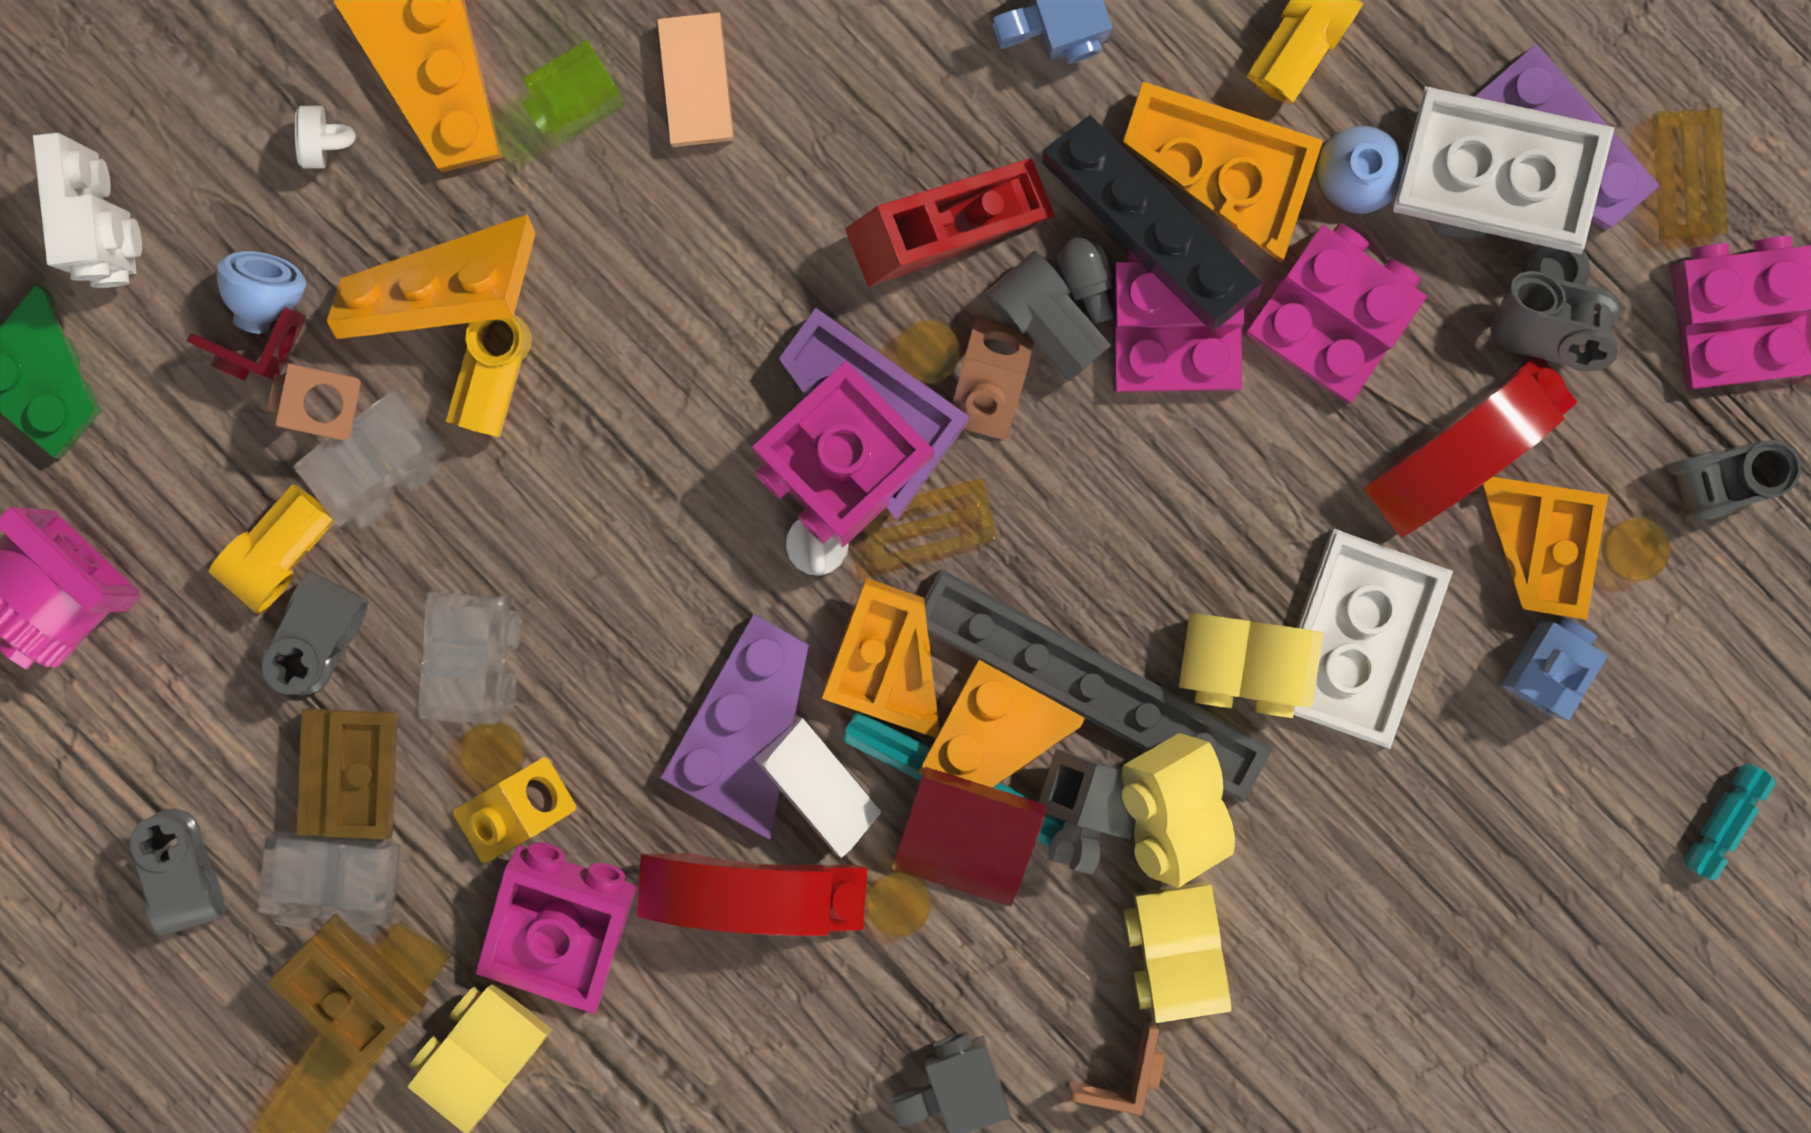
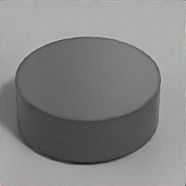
[1522,245,1590,286]

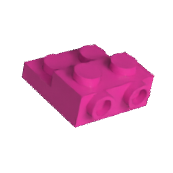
[1245,223,1427,404]
[1671,236,1811,390]
[1113,251,1244,393]
[752,361,934,548]
[476,843,638,1014]

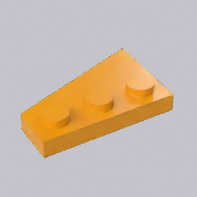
[334,0,502,172]
[1122,81,1323,263]
[327,214,536,339]

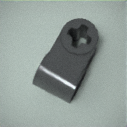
[1490,271,1620,372]
[1666,440,1801,525]
[262,571,369,696]
[130,808,225,936]

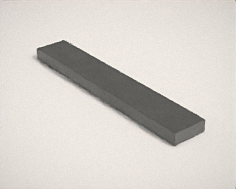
[924,569,1274,803]

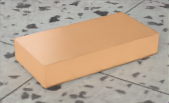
[657,12,734,147]

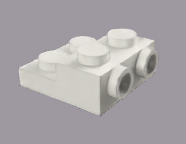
[33,133,142,288]

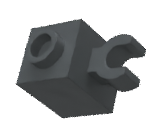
[1039,749,1136,875]
[892,1032,1011,1133]

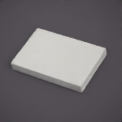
[1393,86,1615,254]
[1294,529,1453,749]

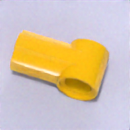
[1246,0,1364,106]
[446,314,532,437]
[209,484,337,615]

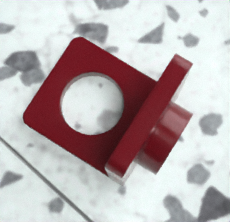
[186,306,306,381]

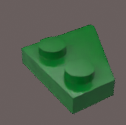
[0,285,102,459]

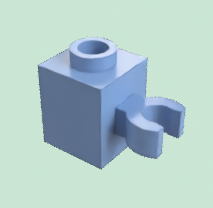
[992,0,1113,64]
[1501,618,1609,721]

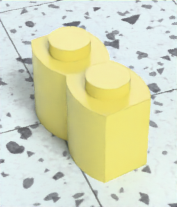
[1179,612,1323,718]
[1122,733,1235,888]
[1124,881,1232,1023]
[407,982,552,1133]

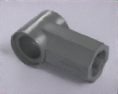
[986,251,1111,382]

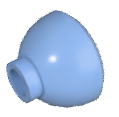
[1317,126,1405,214]
[217,251,307,334]

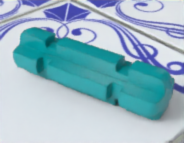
[1684,763,1776,881]

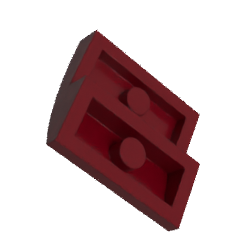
[892,766,1047,907]

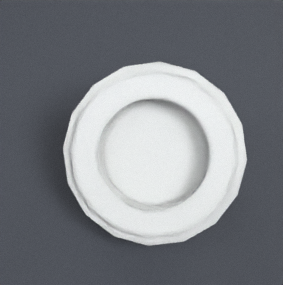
[295,106,356,168]
[786,520,849,576]

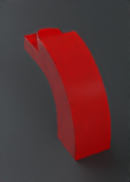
[1363,357,1578,538]
[636,853,868,936]

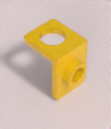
[453,757,576,863]

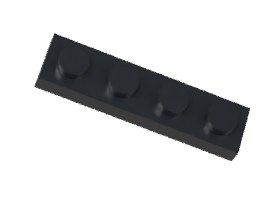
[1042,115,1262,332]

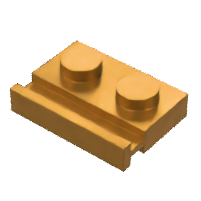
[296,708,398,839]
[268,913,428,1069]

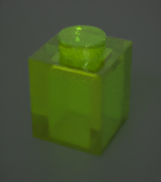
[522,40,627,144]

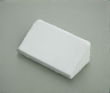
[754,718,881,858]

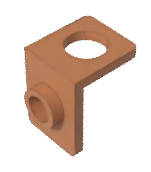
[952,319,1034,440]
[268,363,361,440]
[1067,1020,1164,1116]

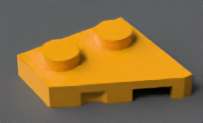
[1483,477,1608,620]
[822,578,939,738]
[918,660,1085,788]

